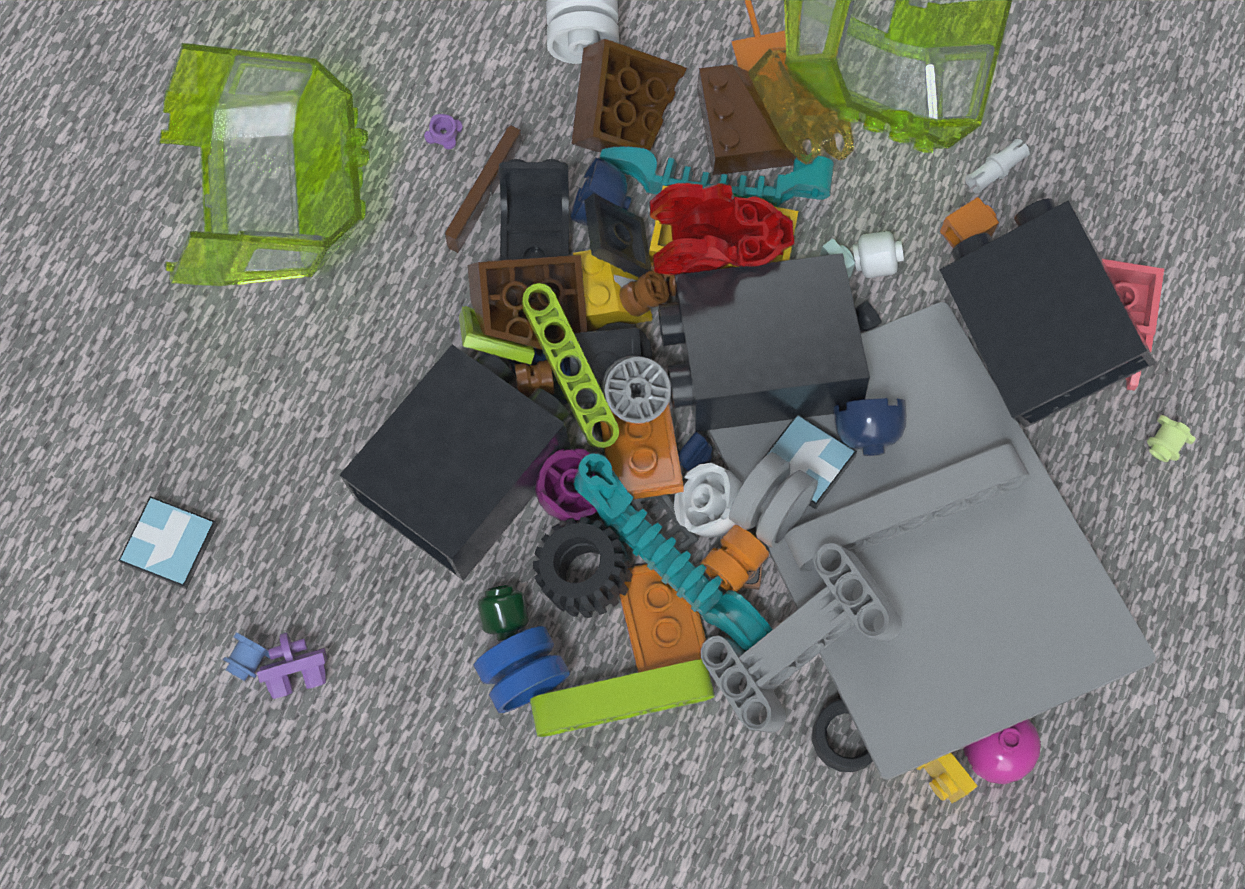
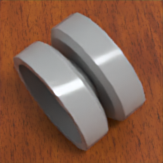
[729,452,818,548]

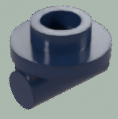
[678,432,712,472]

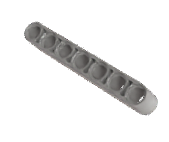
[784,444,1030,572]

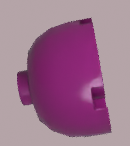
[535,449,597,522]

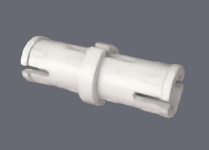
[965,139,1030,194]

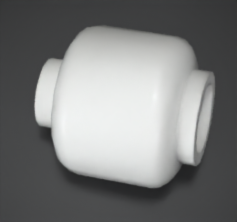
[853,231,904,278]

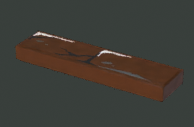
[445,125,522,253]

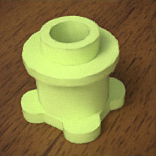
[1147,415,1196,462]

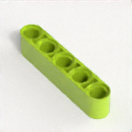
[522,283,619,449]
[530,659,715,737]

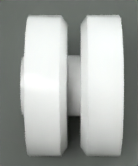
[546,0,619,64]

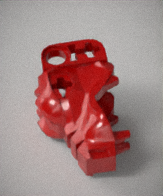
[649,183,794,275]

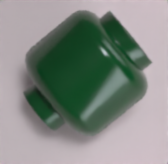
[477,584,529,641]

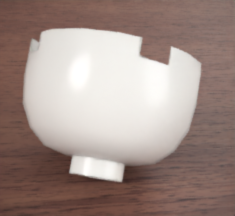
[674,463,743,538]

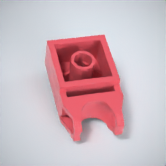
[1102,259,1164,391]

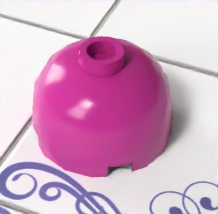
[963,719,1041,784]

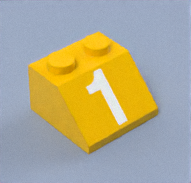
[573,250,652,331]

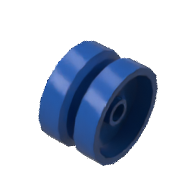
[473,626,570,713]

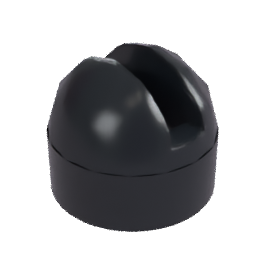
[855,300,882,331]

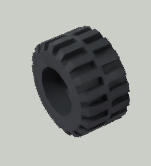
[533,517,632,618]

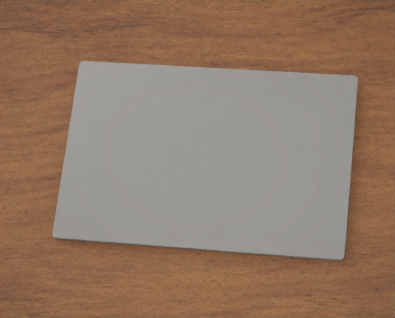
[708,302,1156,780]

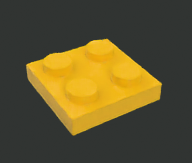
[916,753,978,804]

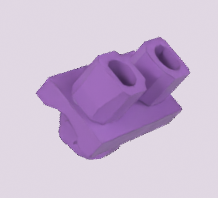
[257,633,327,699]

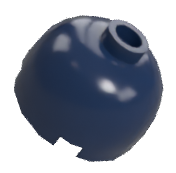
[570,157,631,226]
[833,398,907,456]

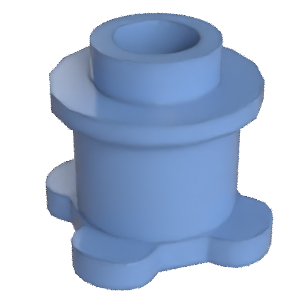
[223,632,271,681]

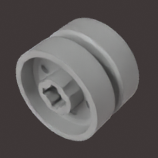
[601,356,671,423]

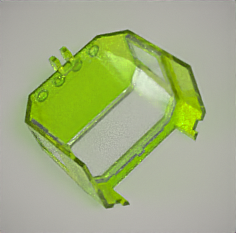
[784,0,1012,153]
[159,43,370,286]

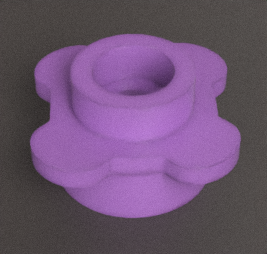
[424,114,463,149]

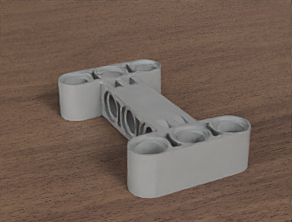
[701,543,902,733]

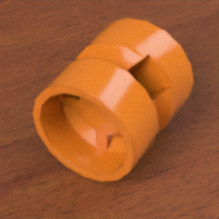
[700,525,769,593]

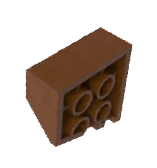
[571,39,687,153]
[697,64,809,176]
[467,255,587,349]

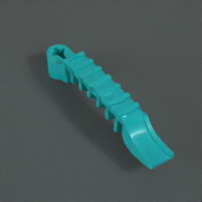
[600,147,834,207]

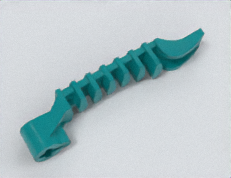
[574,454,773,651]

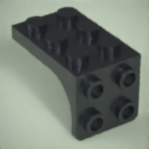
[499,159,569,261]

